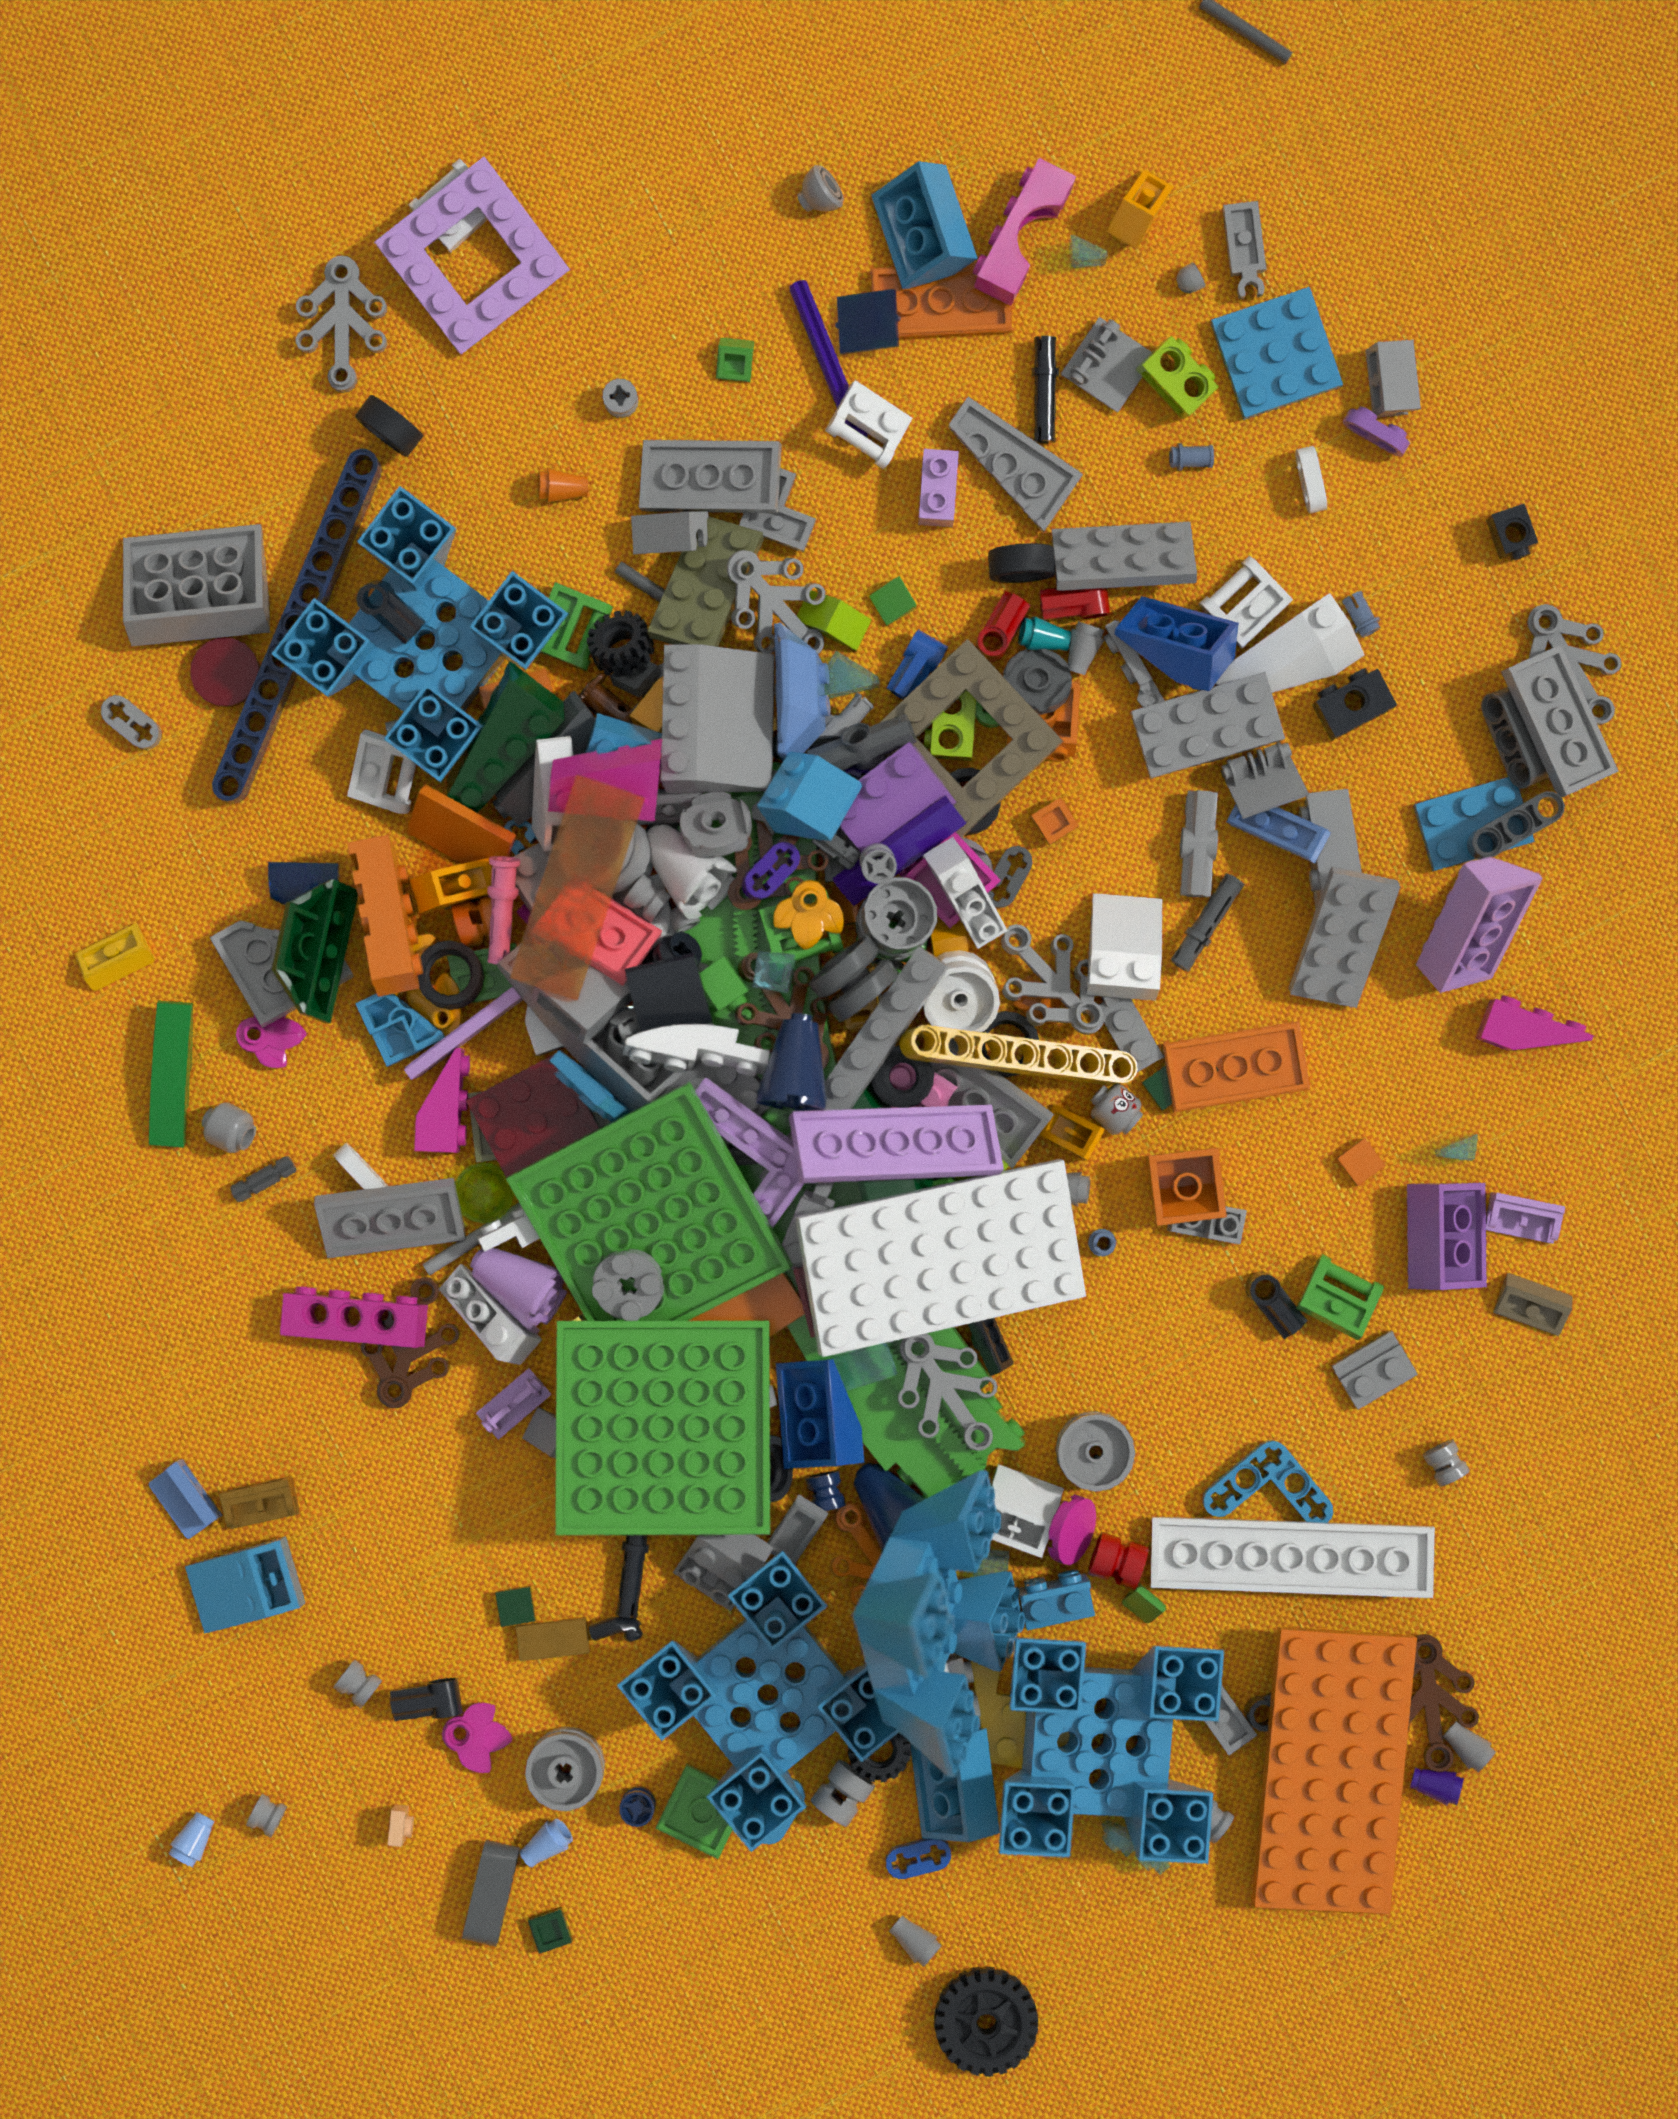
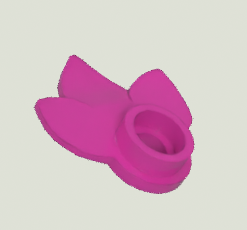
[236,1015,307,1068]
[442,1702,512,1773]

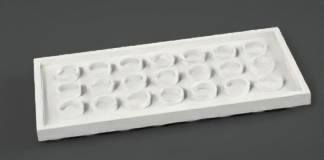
[795,1159,1086,1357]

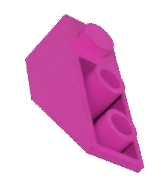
[1475,995,1594,1051]
[414,1048,470,1153]

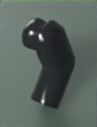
[589,1617,643,1642]

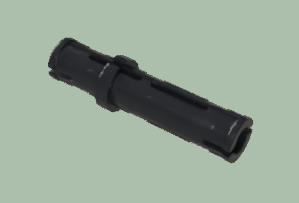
[1031,336,1059,443]
[615,1535,650,1618]

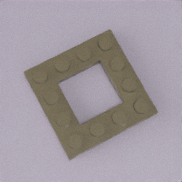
[880,639,1064,838]

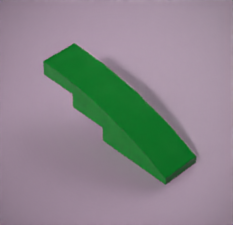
[149,1000,193,1148]

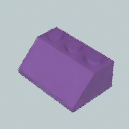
[840,742,957,853]
[1407,1183,1487,1290]

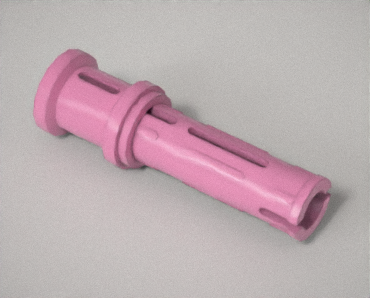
[487,856,520,965]

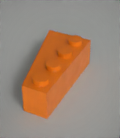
[347,835,423,997]

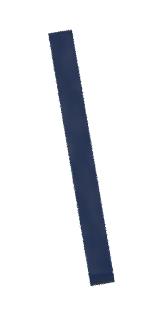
[212,449,382,804]

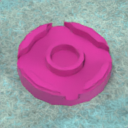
[1048,1495,1096,1565]

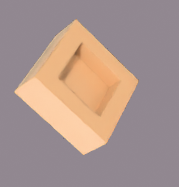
[388,1804,414,1847]

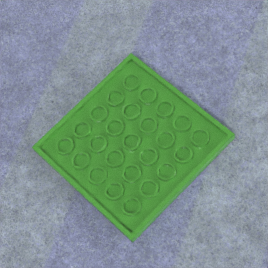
[506,1081,793,1321]
[556,1321,770,1536]

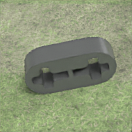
[988,846,1032,908]

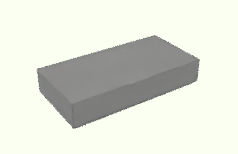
[767,1495,828,1565]

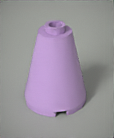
[470,1248,567,1333]

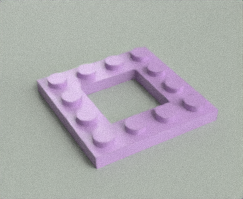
[374,157,570,355]
[695,1078,805,1228]

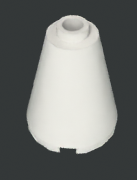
[647,824,737,919]

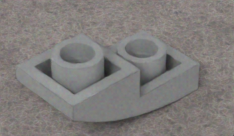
[1167,1207,1247,1244]

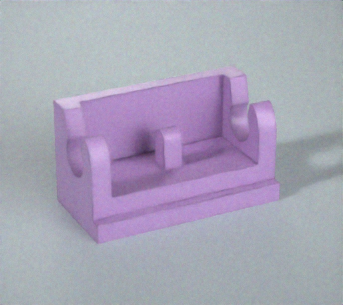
[1486,1192,1565,1244]

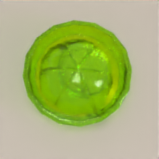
[455,1162,514,1223]

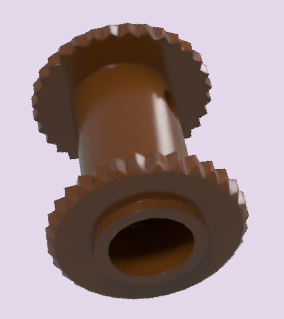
[579,673,640,724]

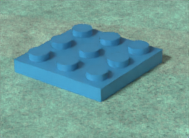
[1210,287,1343,420]

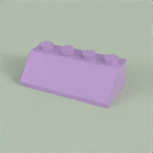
[1416,857,1543,993]

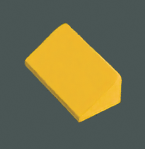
[75,923,155,991]

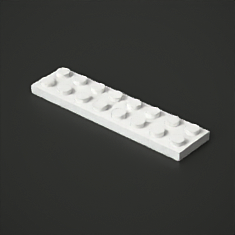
[1151,1516,1435,1598]

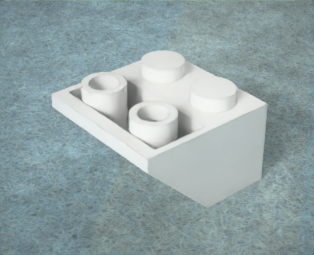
[991,1464,1064,1558]

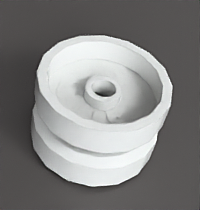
[923,950,1000,1032]

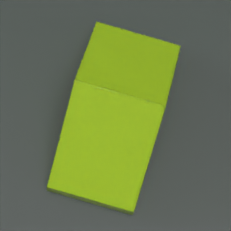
[797,590,872,652]

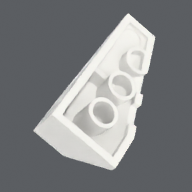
[1215,593,1365,693]

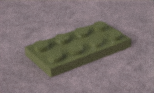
[647,517,764,647]

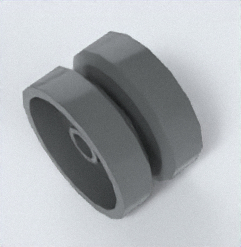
[808,935,899,1022]

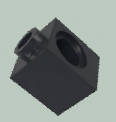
[1486,503,1538,561]

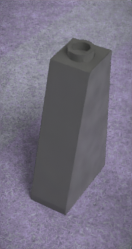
[492,691,596,826]

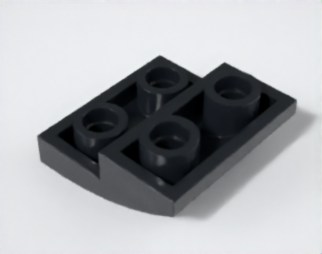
[625,952,712,1032]

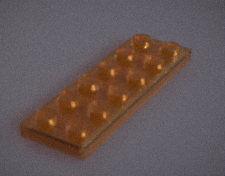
[510,774,646,1001]

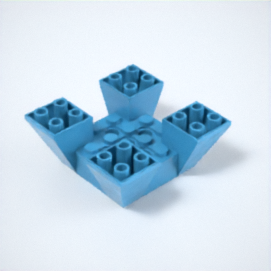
[271,486,569,782]
[853,1470,1025,1778]
[617,1551,899,1852]
[999,1638,1224,1864]

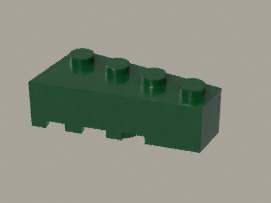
[447,661,564,813]

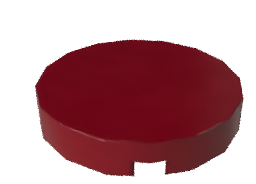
[190,638,260,707]

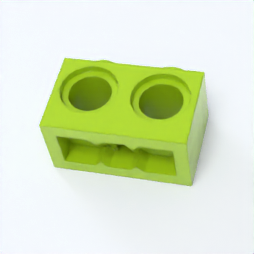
[1135,336,1219,419]
[924,690,976,761]

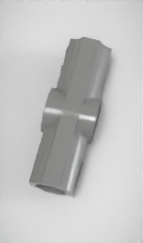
[1180,790,1218,898]

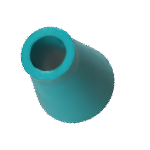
[1018,616,1072,651]

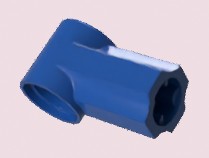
[886,629,948,700]

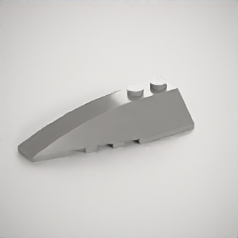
[497,943,698,1111]

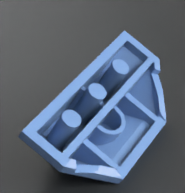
[774,623,831,761]

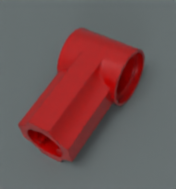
[1039,588,1111,621]
[976,591,1031,662]

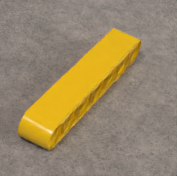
[899,1025,1137,1086]

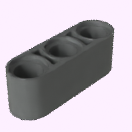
[1481,687,1549,789]
[1467,791,1565,860]
[462,1840,520,1947]

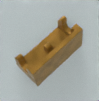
[219,1476,300,1529]

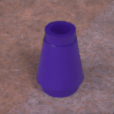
[1410,1768,1464,1806]

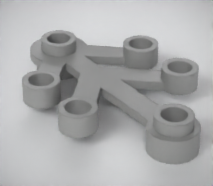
[296,256,387,393]
[727,550,825,654]
[1527,604,1621,725]
[1001,924,1104,1035]
[897,1333,997,1451]

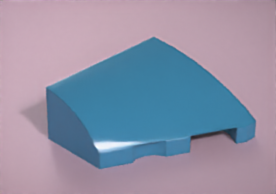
[355,993,445,1067]

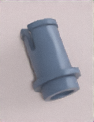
[1169,443,1214,471]
[1342,591,1381,638]
[1088,1229,1116,1256]

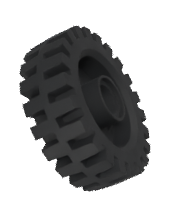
[934,1967,1038,2077]

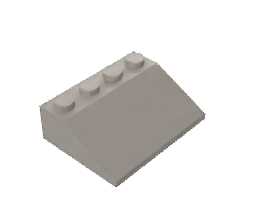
[123,524,270,646]
[661,644,774,793]

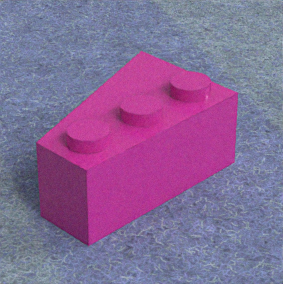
[548,739,662,822]

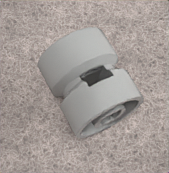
[811,1759,875,1827]

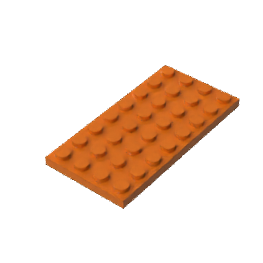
[1251,1627,1417,1914]

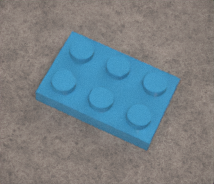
[1413,777,1535,871]
[550,1051,631,1122]

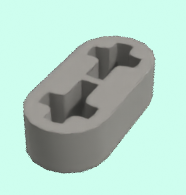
[101,695,162,750]

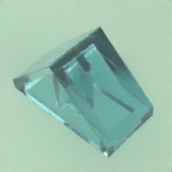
[824,651,880,699]

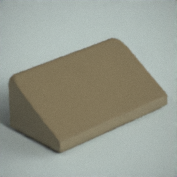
[1493,1273,1572,1336]

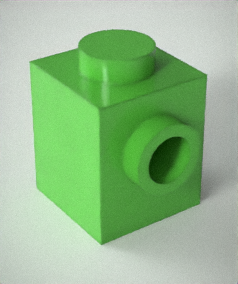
[700,956,751,1013]

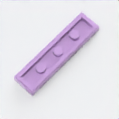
[404,987,523,1080]

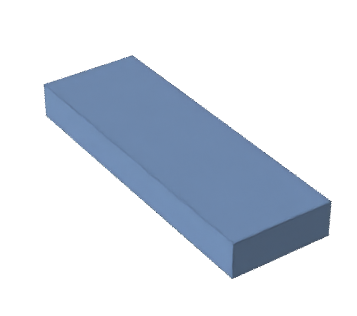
[1226,804,1331,864]

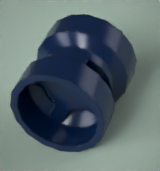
[805,1471,846,1511]
[619,1786,656,1827]

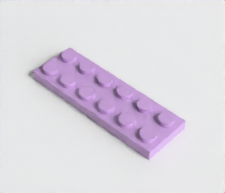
[789,1105,1004,1183]

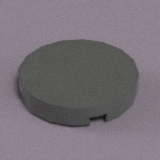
[1003,649,1072,715]

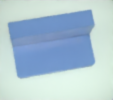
[149,1459,222,1539]

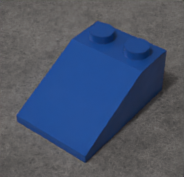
[1115,596,1239,691]
[776,1359,864,1469]

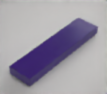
[832,795,967,906]

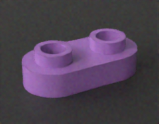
[1343,406,1410,457]

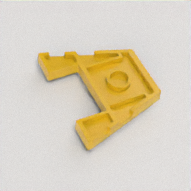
[970,1660,1070,1768]

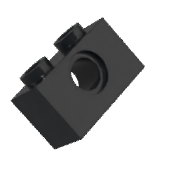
[1312,668,1397,741]

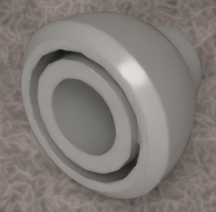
[797,165,844,212]

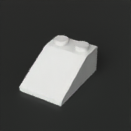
[1086,893,1162,1001]

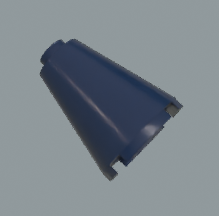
[756,1013,827,1111]
[854,1463,925,1552]

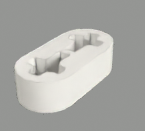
[1295,446,1327,514]
[333,1143,388,1189]

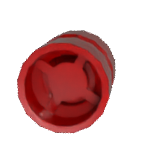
[1087,1531,1149,1590]

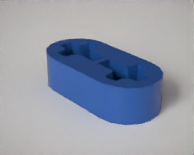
[886,1839,951,1879]

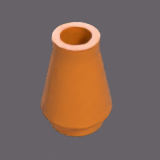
[538,468,588,503]

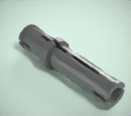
[1170,873,1245,972]

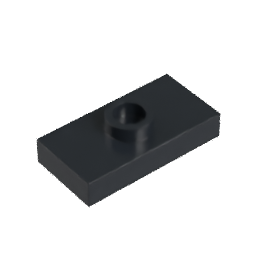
[968,1318,1014,1376]

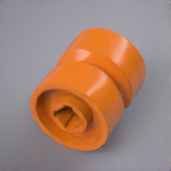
[451,895,512,948]

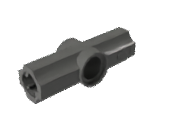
[807,714,917,771]

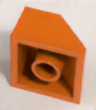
[1145,1148,1227,1226]

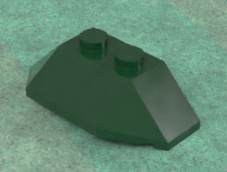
[271,879,358,1024]

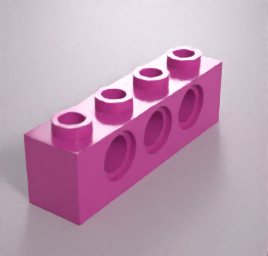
[280,1286,428,1348]

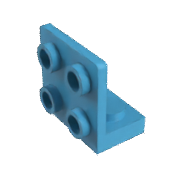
[1018,1570,1095,1631]

